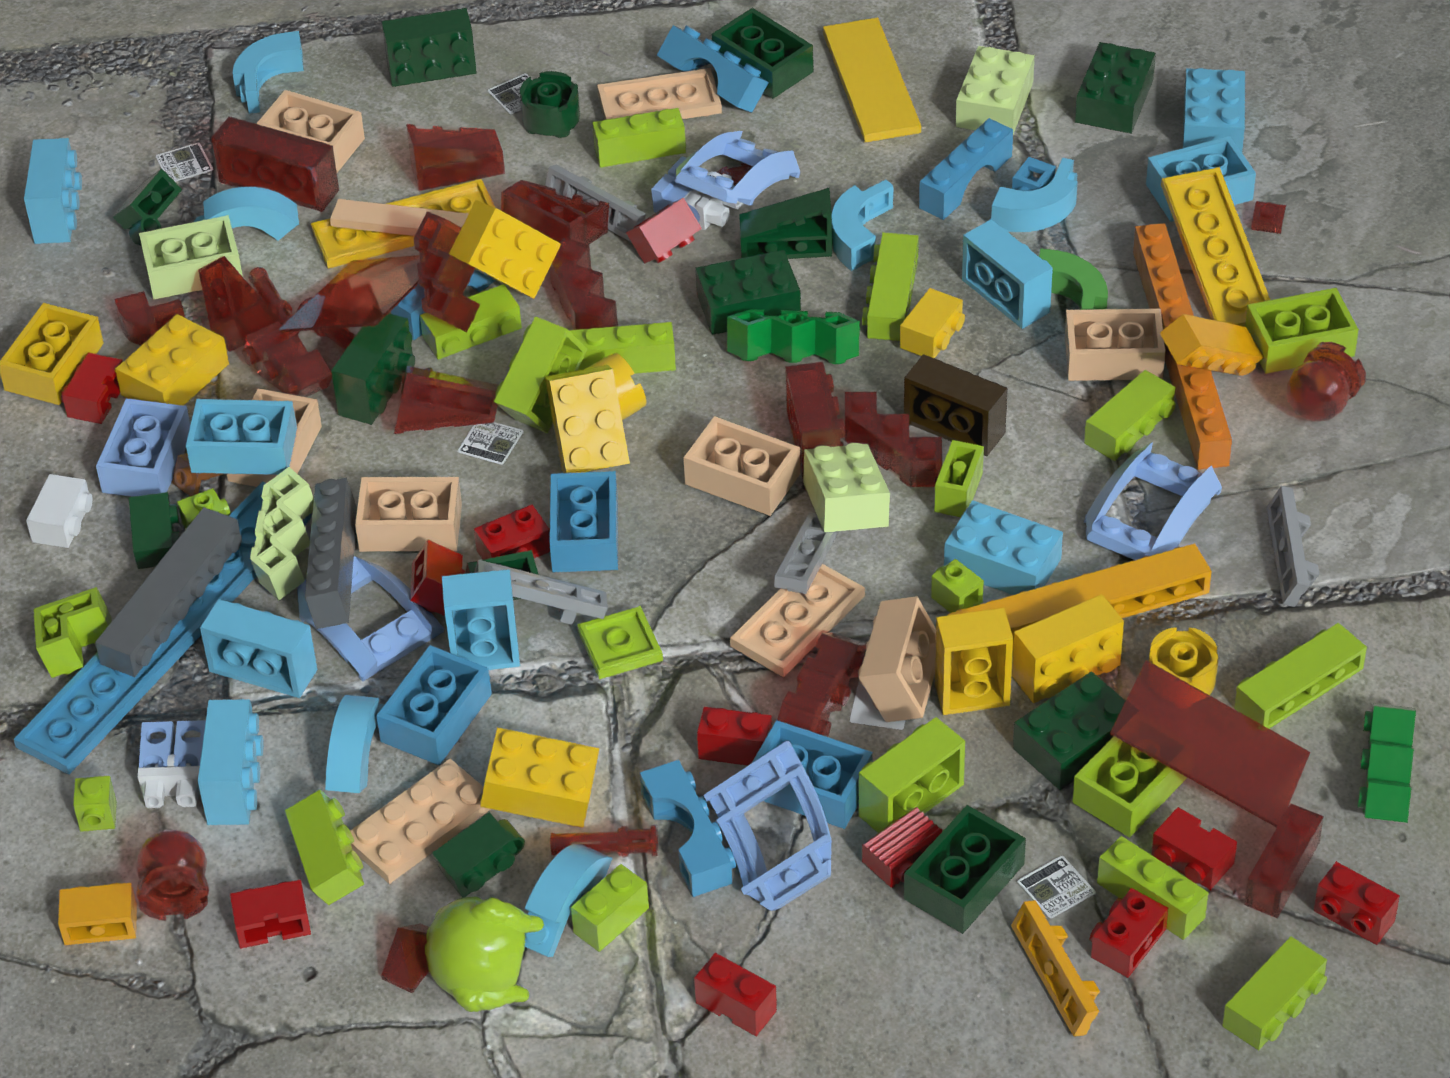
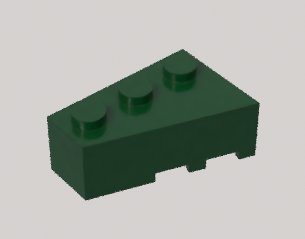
[739,187,832,259]

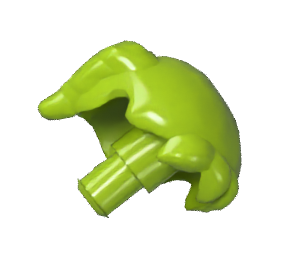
[425,896,544,1012]

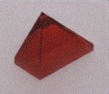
[381,923,429,993]

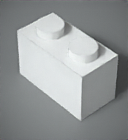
[26,474,93,548]

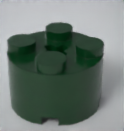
[520,71,580,138]

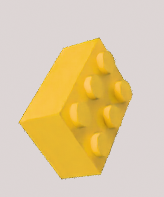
[449,200,561,299]
[0,303,104,405]
[115,314,229,406]
[545,365,630,473]
[1012,594,1124,703]
[935,608,1013,715]
[480,727,600,828]

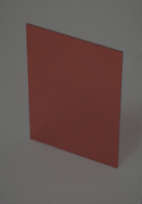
[278,253,448,333]
[1110,660,1310,829]

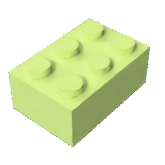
[956,46,1035,134]
[139,215,243,299]
[803,443,890,532]

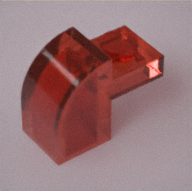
[114,291,185,346]

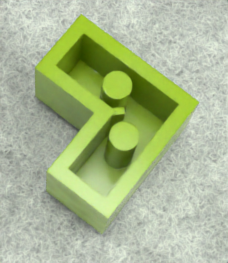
[33,587,112,678]

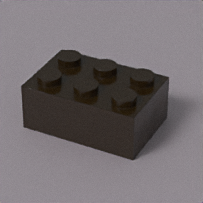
[904,354,1008,456]

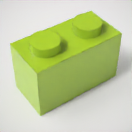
[934,440,984,517]
[571,864,649,952]

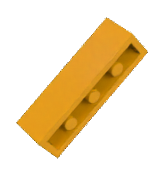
[1160,314,1264,376]

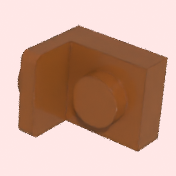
[172,453,225,496]

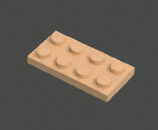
[597,68,722,120]
[730,564,865,677]
[350,759,491,884]

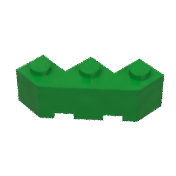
[727,309,860,364]
[1357,703,1416,823]

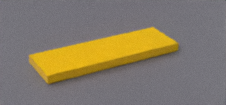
[823,17,921,142]
[1161,167,1270,327]
[311,179,495,269]

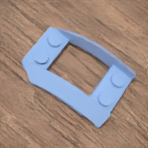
[674,131,800,206]
[1084,442,1222,560]
[297,556,444,682]
[703,741,832,911]

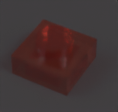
[1251,201,1286,234]

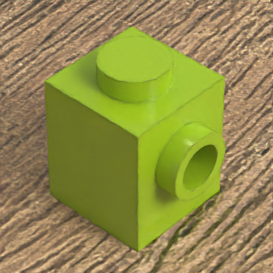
[177,488,231,530]
[931,559,984,613]
[73,776,117,832]

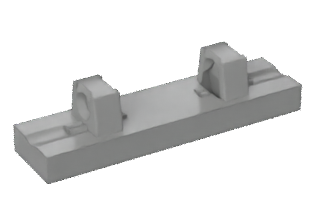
[544,164,646,242]
[1267,486,1319,607]
[774,513,839,594]
[474,560,608,625]

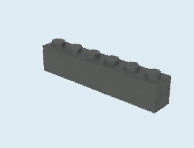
[305,477,357,629]
[95,507,242,677]

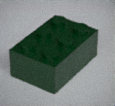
[711,7,814,99]
[382,8,477,87]
[1075,42,1156,134]
[695,250,801,335]
[331,309,415,425]
[1013,671,1139,790]
[904,805,1026,934]

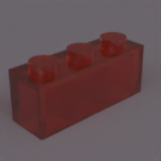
[1244,803,1324,919]

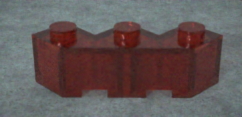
[414,211,480,332]
[550,237,618,330]
[242,321,332,397]
[845,392,942,487]
[777,632,866,737]

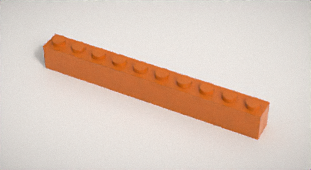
[1133,223,1232,470]

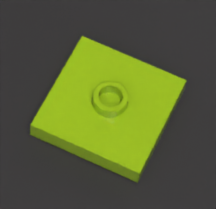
[577,606,663,679]

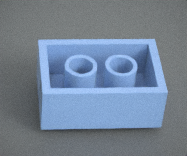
[96,398,190,497]

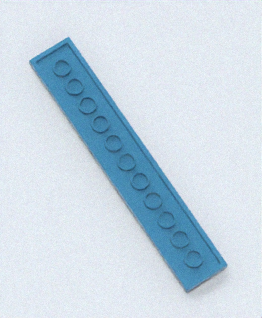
[14,481,313,775]

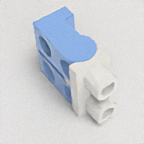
[651,156,743,230]
[137,720,206,808]

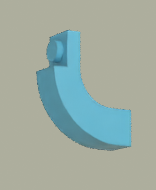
[233,31,304,114]
[991,158,1078,232]
[832,179,893,271]
[194,187,299,241]
[325,695,385,793]
[524,844,612,957]

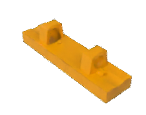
[1011,900,1100,1037]

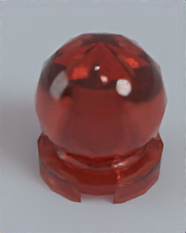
[1287,342,1366,422]
[136,828,209,921]

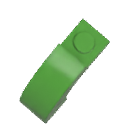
[1039,249,1108,310]

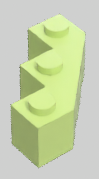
[250,467,314,600]

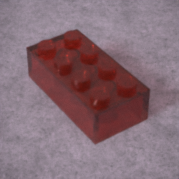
[211,116,339,212]

